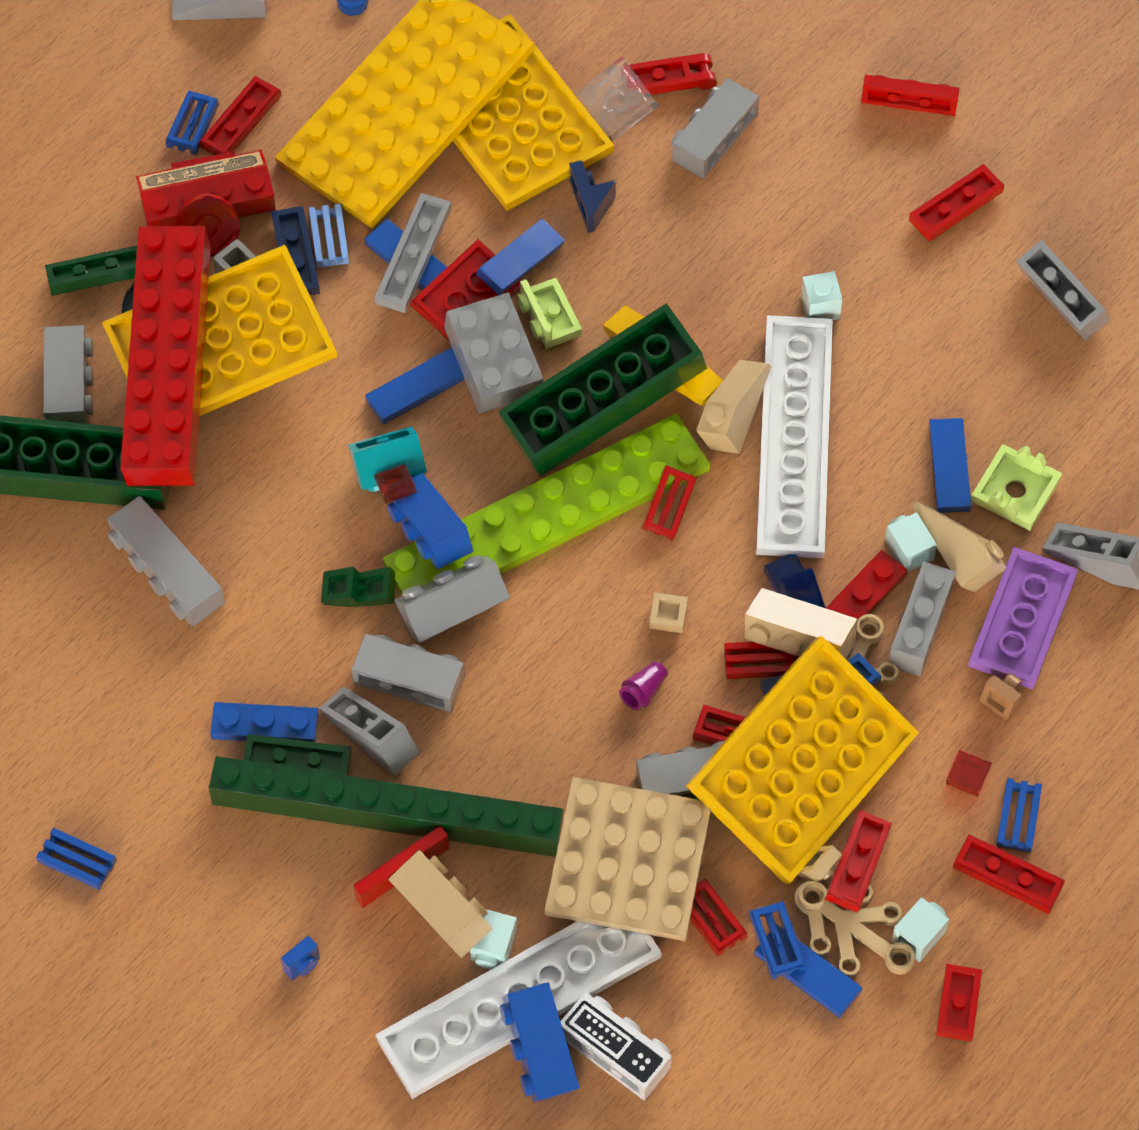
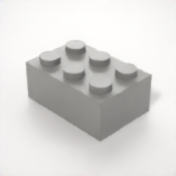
[444,293,544,414]

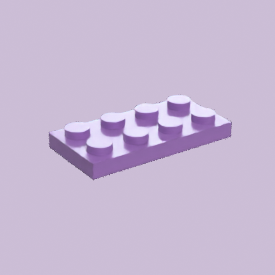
[968,547,1078,689]

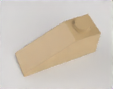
[696,360,771,454]
[912,502,1007,592]

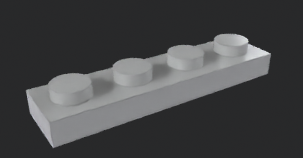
[374,193,452,313]

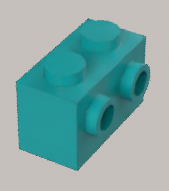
[348,427,427,492]

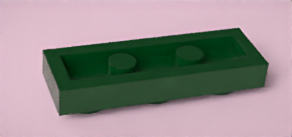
[45,245,137,296]
[243,734,352,776]

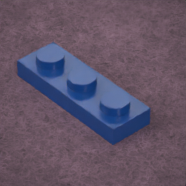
[210,702,319,742]

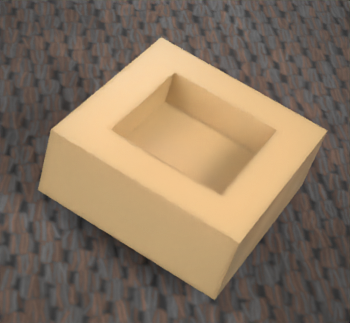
[649,592,688,633]
[798,845,842,882]

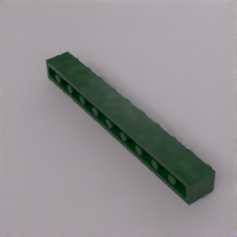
[208,756,564,857]

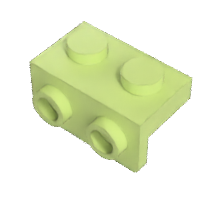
[517,278,582,349]

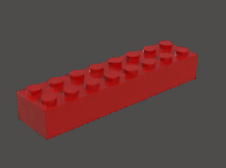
[120,226,211,486]

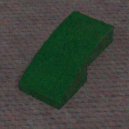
[321,566,396,607]

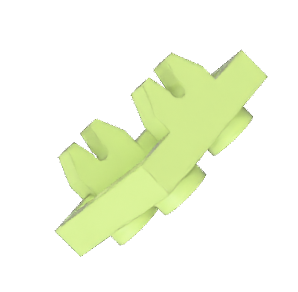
[971,444,1062,531]

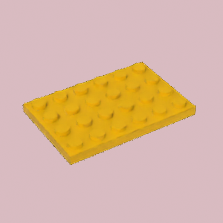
[453,14,614,211]
[102,245,338,416]
[686,635,919,884]

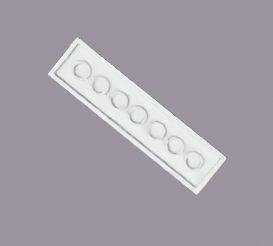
[756,315,833,559]
[375,921,662,1099]

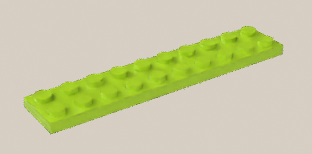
[382,413,710,596]

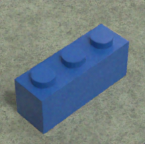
[387,473,473,570]
[499,982,580,1103]

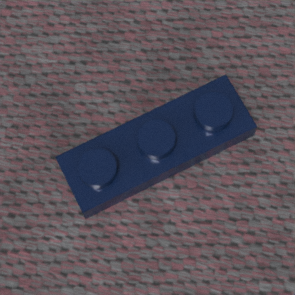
[271,206,320,295]

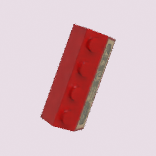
[136,150,276,227]

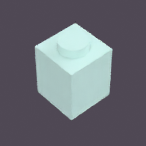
[801,271,842,320]
[885,512,937,572]
[892,897,949,962]
[470,909,517,970]

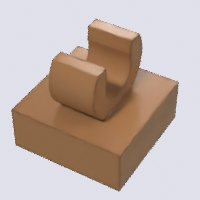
[979,673,1022,721]

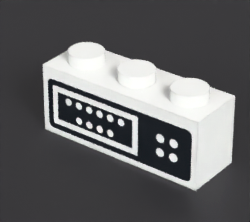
[561,992,672,1101]

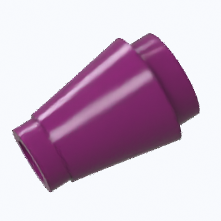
[619,661,668,710]

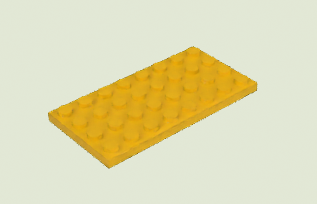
[274,0,535,229]

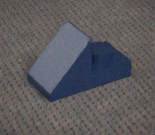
[569,160,616,233]

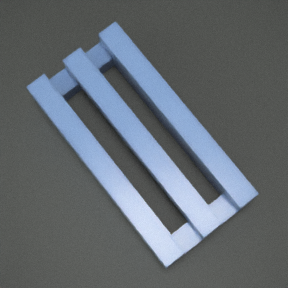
[309,204,349,268]

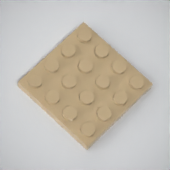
[545,777,711,941]

